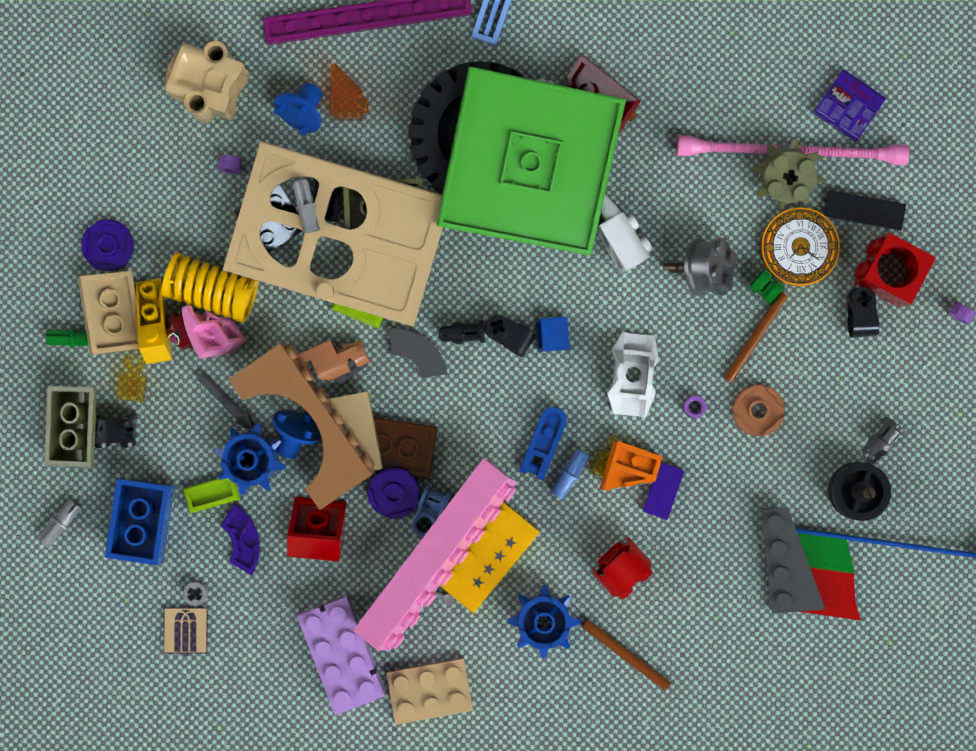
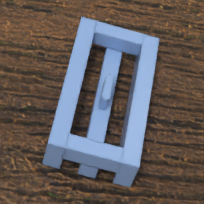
[471,0,512,47]

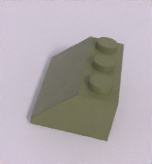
[44,386,97,468]

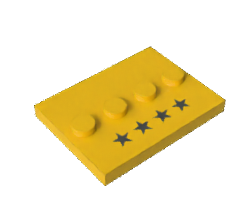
[440,502,540,614]

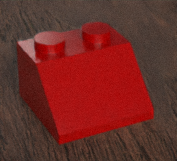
[287,497,347,562]

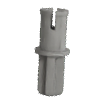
[293,179,321,234]
[38,498,83,548]

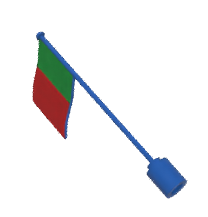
[796,528,976,621]

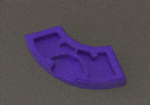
[221,503,260,576]

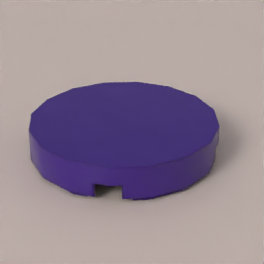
[81,219,135,272]
[368,466,420,519]

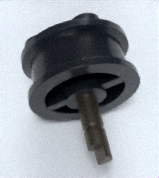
[828,462,891,521]

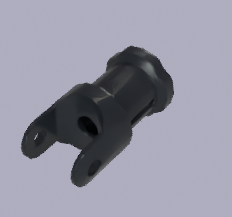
[438,320,485,345]

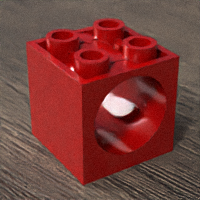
[853,233,936,308]

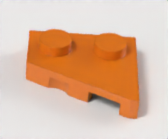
[599,440,663,491]

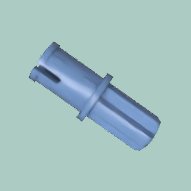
[550,449,589,500]

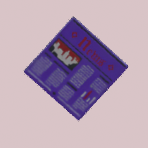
[813,69,886,142]

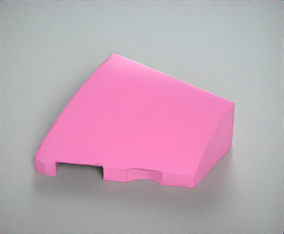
[182,305,246,359]

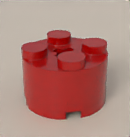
[591,537,653,600]

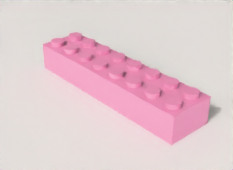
[353,458,518,651]

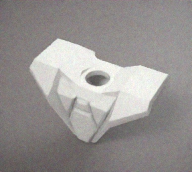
[607,332,659,418]

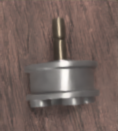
[663,237,737,296]

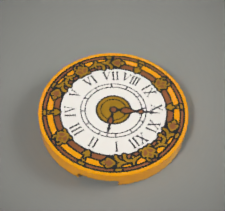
[760,208,840,286]

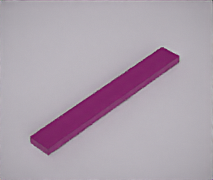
[263,0,472,45]

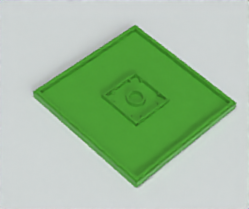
[436,66,626,256]

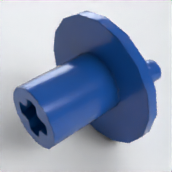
[273,83,323,136]
[272,410,322,459]

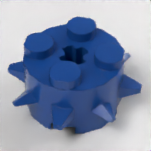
[214,423,286,495]
[508,585,580,658]

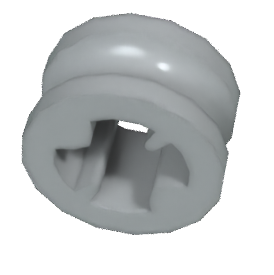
[183,581,209,606]

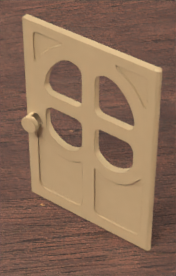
[223,141,443,327]

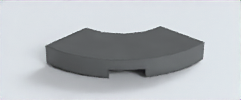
[389,329,448,378]

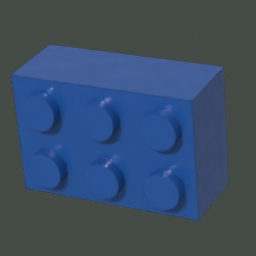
[105,478,175,565]

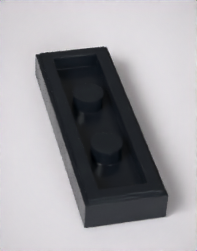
[824,190,906,231]

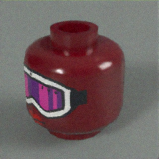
[166,312,194,350]

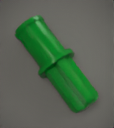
[45,328,88,349]

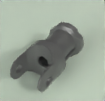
[862,417,906,464]

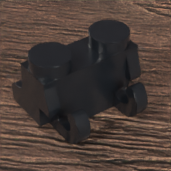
[95,414,137,448]

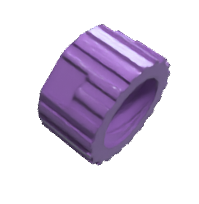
[218,155,242,174]
[949,302,976,325]
[682,395,707,418]

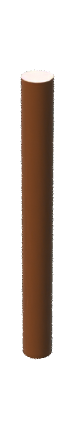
[723,292,788,384]
[581,619,671,691]

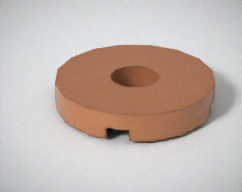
[732,384,785,436]

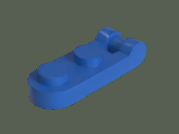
[519,407,567,481]

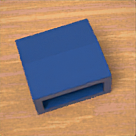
[535,317,570,352]

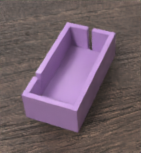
[297,594,386,715]

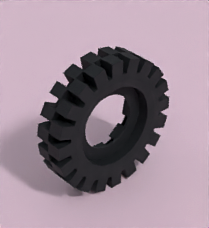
[408,61,526,194]

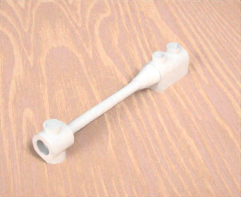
[537,77,652,274]

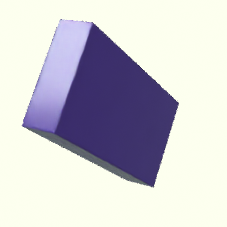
[642,463,684,520]

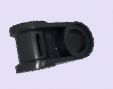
[846,287,879,338]
[485,315,536,358]

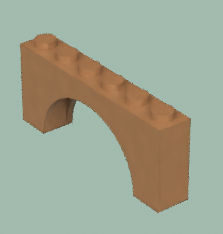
[228,341,375,510]

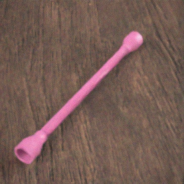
[676,135,909,165]

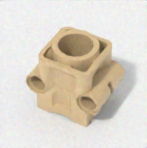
[165,41,250,123]

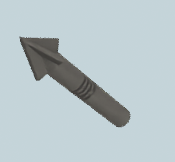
[197,372,254,430]

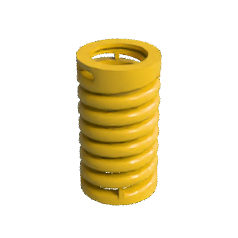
[161,252,259,323]

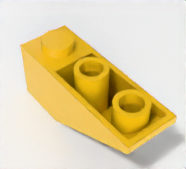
[135,278,172,364]

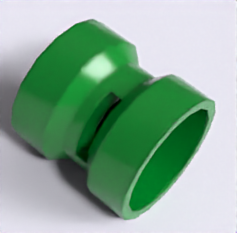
[749,268,785,305]

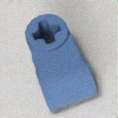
[412,485,451,537]

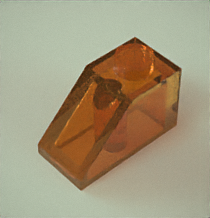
[331,64,369,121]

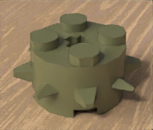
[752,139,824,209]

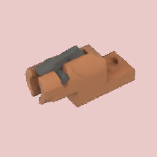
[297,340,370,384]

